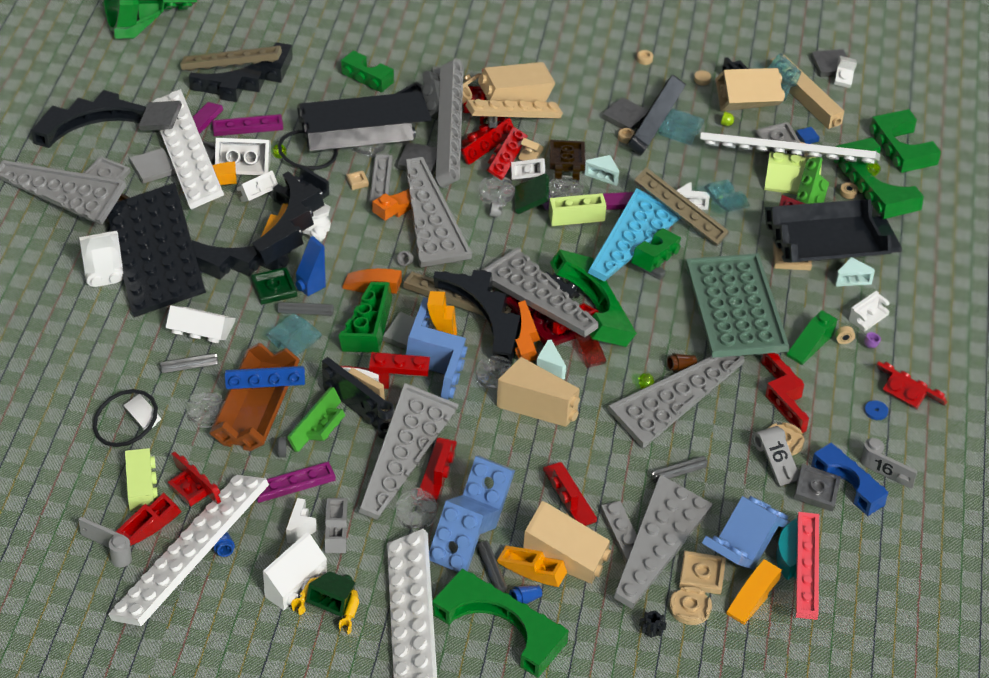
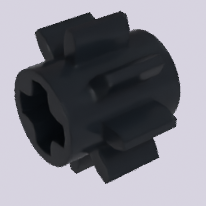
[639,610,667,638]

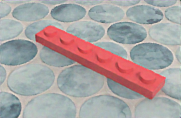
[795,512,819,620]

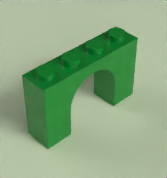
[869,109,941,173]

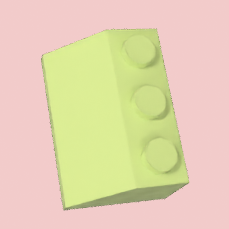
[764,151,822,195]

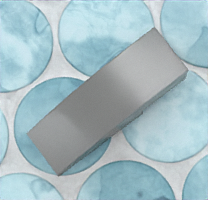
[325,498,348,553]

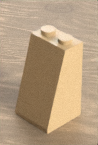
[478,62,555,102]
[715,68,785,112]
[497,357,580,427]
[523,501,611,584]

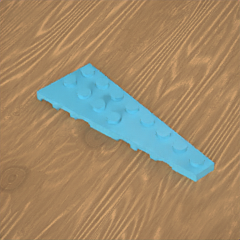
[588,188,680,282]

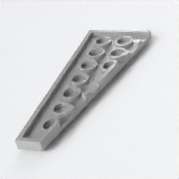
[405,157,472,267]
[0,160,127,225]
[483,247,598,337]
[359,383,459,520]
[614,475,713,609]

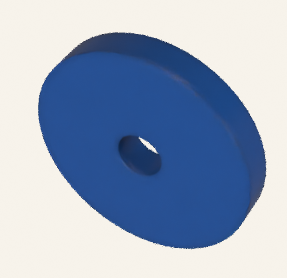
[864,401,889,420]

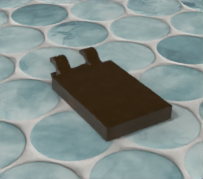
[550,140,585,180]

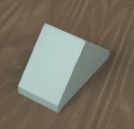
[584,155,619,186]
[835,257,875,287]
[537,340,566,379]

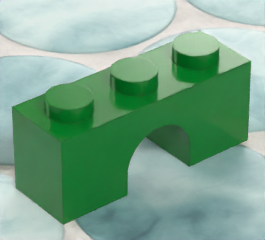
[341,50,394,93]
[631,228,681,272]

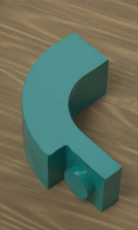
[776,518,797,580]

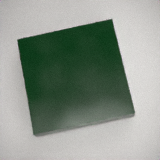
[515,173,549,214]
[251,267,297,305]

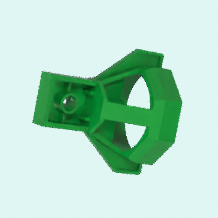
[102,0,197,39]

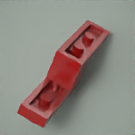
[341,352,430,389]
[761,353,809,433]

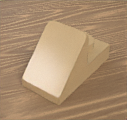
[519,138,544,161]

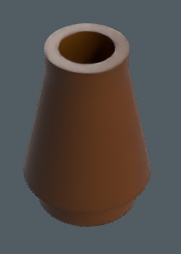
[667,353,697,372]

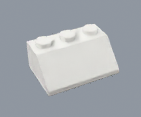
[215,138,271,175]
[166,305,236,343]
[263,532,327,610]

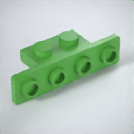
[796,157,829,204]
[287,387,345,452]

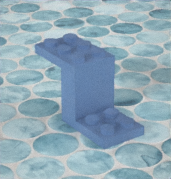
[406,297,468,400]
[429,456,515,572]
[702,495,790,570]

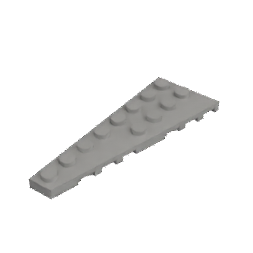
[608,355,745,448]

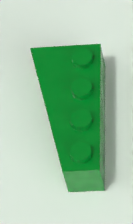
[338,282,392,353]

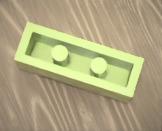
[548,193,606,226]
[125,448,158,511]

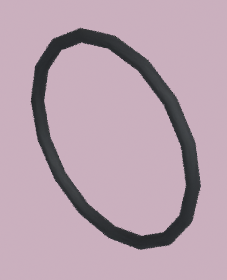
[278,130,338,170]
[93,389,158,447]

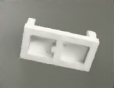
[237,171,278,202]
[849,291,890,332]

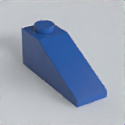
[295,236,326,296]

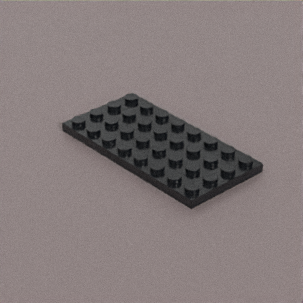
[108,182,206,317]

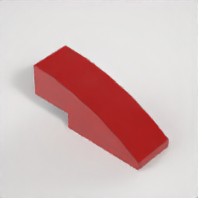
[116,493,182,546]

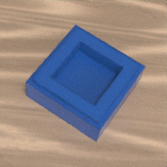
[796,127,820,144]

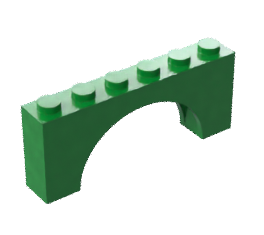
[834,137,924,219]
[550,249,637,347]
[432,569,569,678]

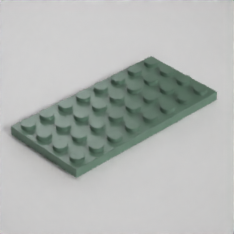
[686,253,789,358]

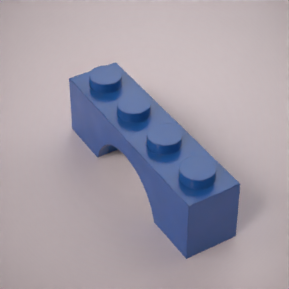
[811,442,889,516]

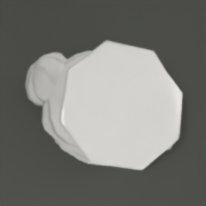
[302,203,331,242]

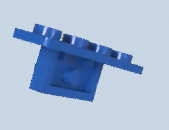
[225,366,305,389]

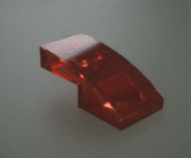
[574,334,606,368]

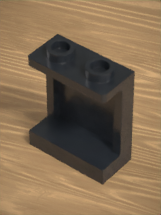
[273,166,329,205]

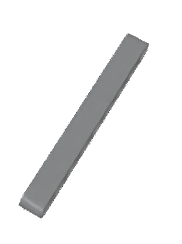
[436,58,464,187]

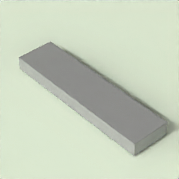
[369,154,393,206]

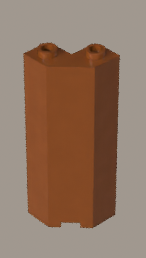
[209,343,300,451]

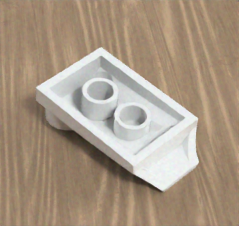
[79,231,124,287]

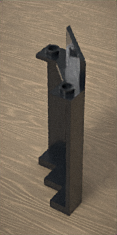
[297,91,432,153]
[765,199,902,262]

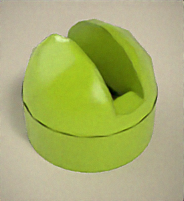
[721,112,734,126]

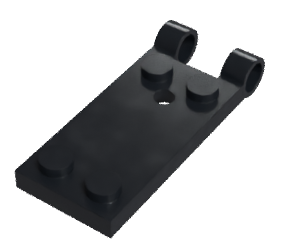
[322,357,394,439]

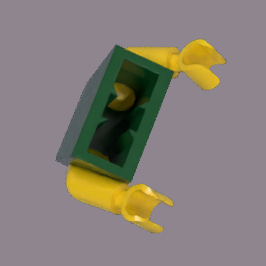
[291,572,359,634]

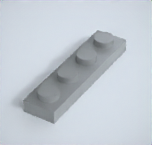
[601,501,637,564]

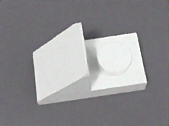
[834,56,857,88]
[511,158,545,181]
[676,182,710,210]
[286,498,317,544]

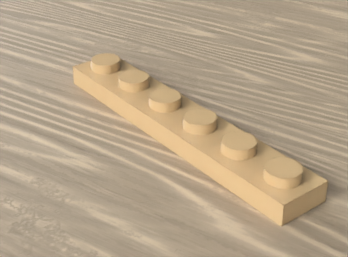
[466,99,563,118]

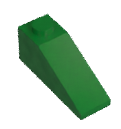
[786,310,837,365]

